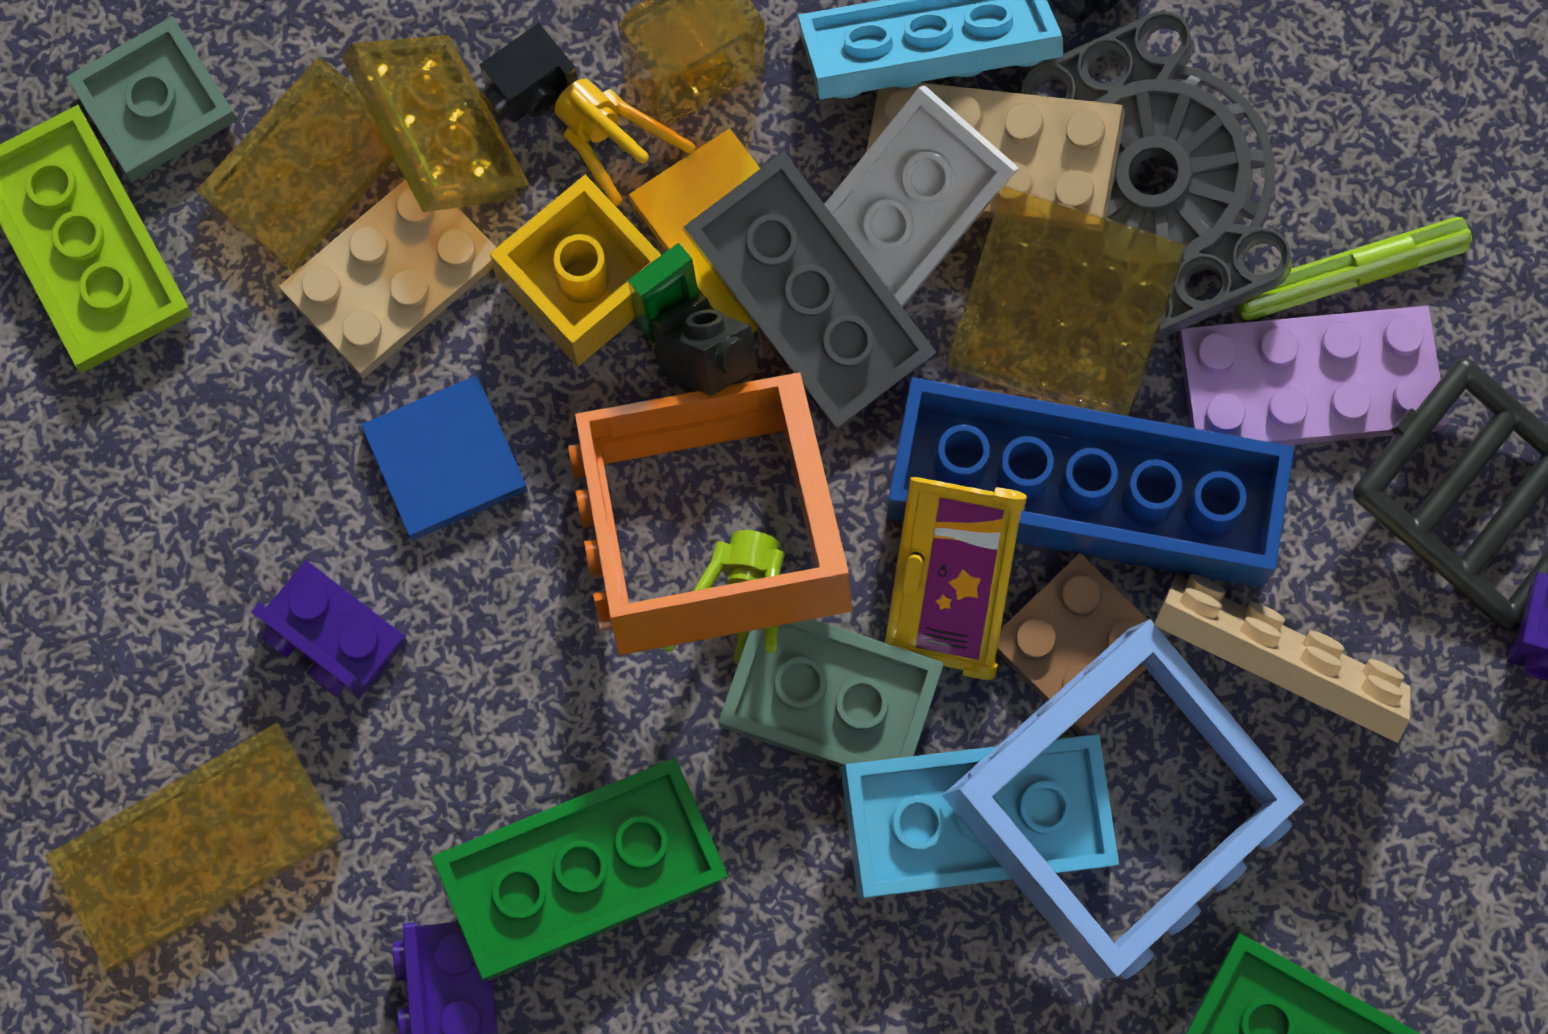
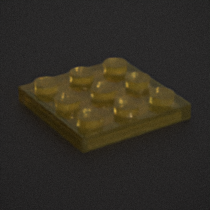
[946,186,1188,417]

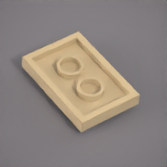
[279,167,496,379]

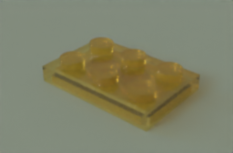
[342,35,530,212]
[196,57,415,272]

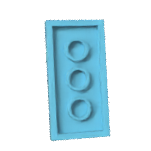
[798,0,1063,99]
[840,734,1119,899]

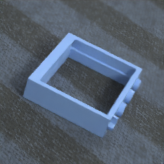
[942,619,1304,979]

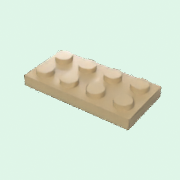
[866,83,1125,232]
[1154,574,1410,743]

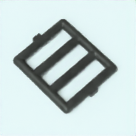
[1353,358,1548,631]

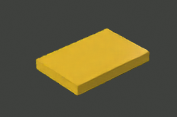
[629,128,760,333]

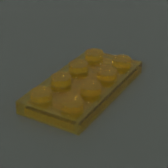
[45,722,344,972]

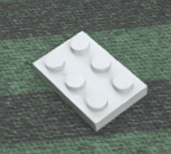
[824,85,1019,307]

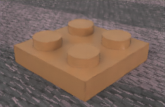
[997,553,1172,735]

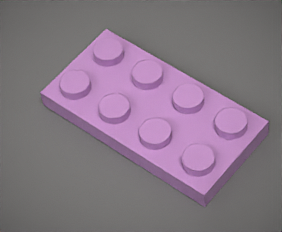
[1178,305,1448,445]

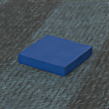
[361,375,528,541]

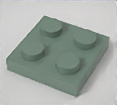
[66,16,238,182]

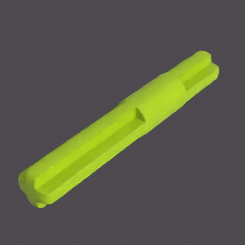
[1236,217,1472,321]

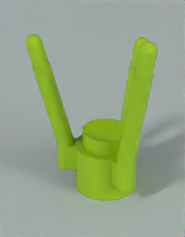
[662,530,785,666]

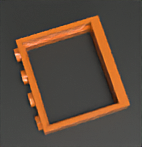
[568,372,852,656]

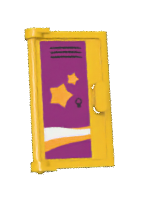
[885,477,1027,680]

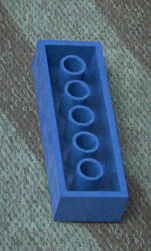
[886,377,1294,588]

